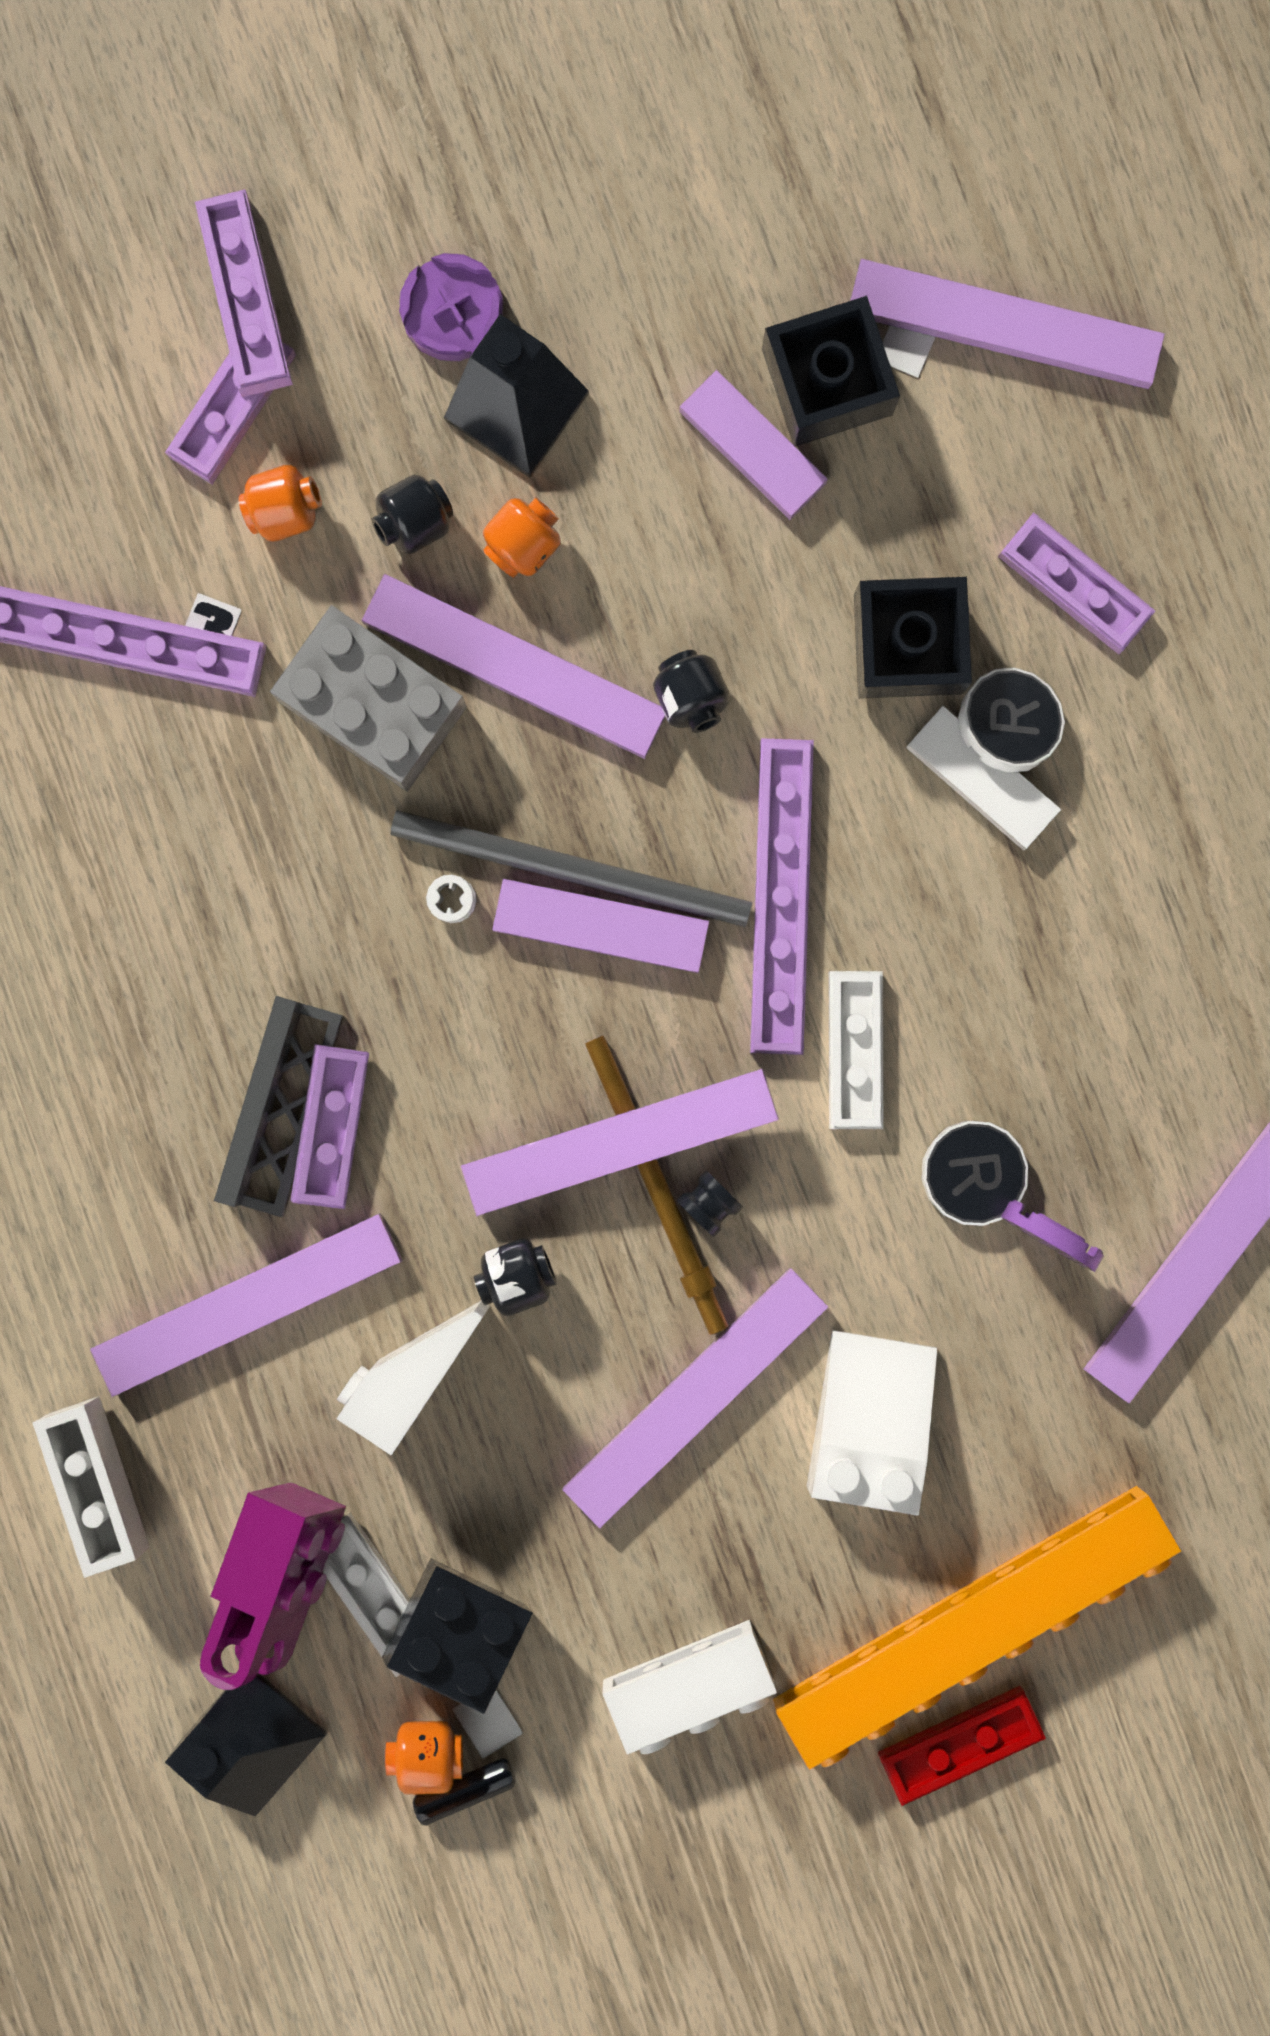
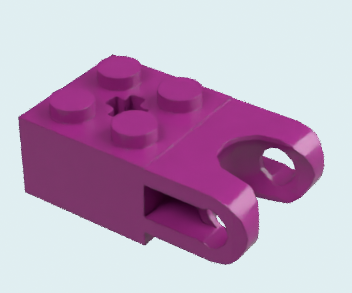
[200,1482,347,1690]

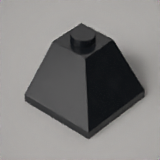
[444,314,589,478]
[165,1673,327,1817]

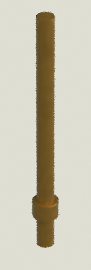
[585,1036,729,1335]

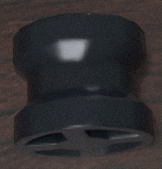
[677,1170,743,1237]

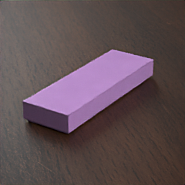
[165,343,296,485]
[679,370,828,520]
[998,512,1155,654]
[290,1044,369,1209]

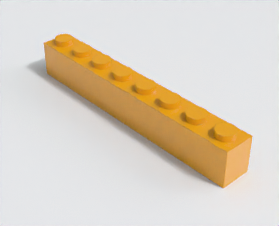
[773,1486,1181,1770]

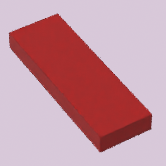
[877,1685,1046,1806]

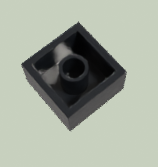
[762,295,900,447]
[853,576,972,699]
[382,1558,533,1714]

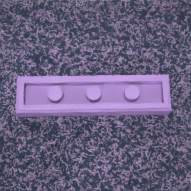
[195,189,293,397]
[492,879,709,973]

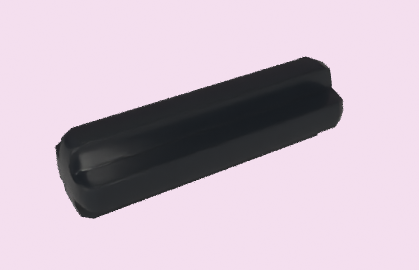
[412,1758,516,1826]

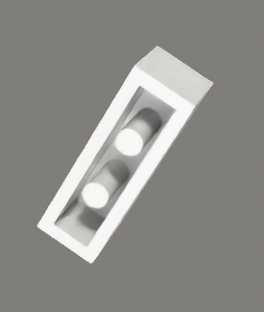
[33,1396,150,1578]
[602,1620,777,1754]

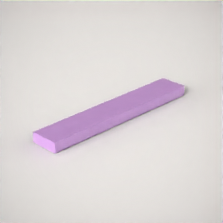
[850,259,1165,389]
[361,574,665,759]
[0,586,267,697]
[750,738,814,1055]
[461,1069,779,1216]
[1083,1122,1270,1403]
[90,1213,403,1397]
[563,1267,828,1529]

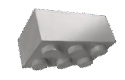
[270,605,467,792]

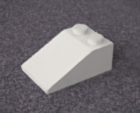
[336,1301,490,1455]
[807,1330,937,1516]

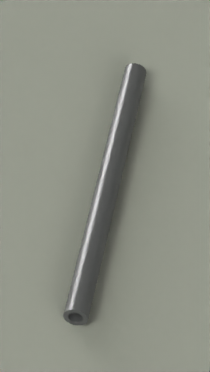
[390,810,752,927]

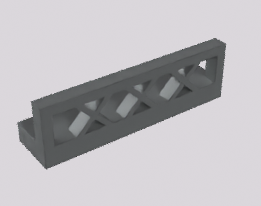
[214,996,344,1217]

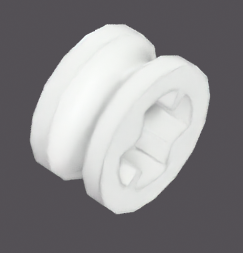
[426,875,477,923]

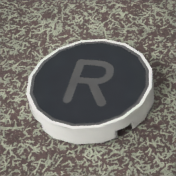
[958,668,1065,773]
[921,1121,1028,1226]

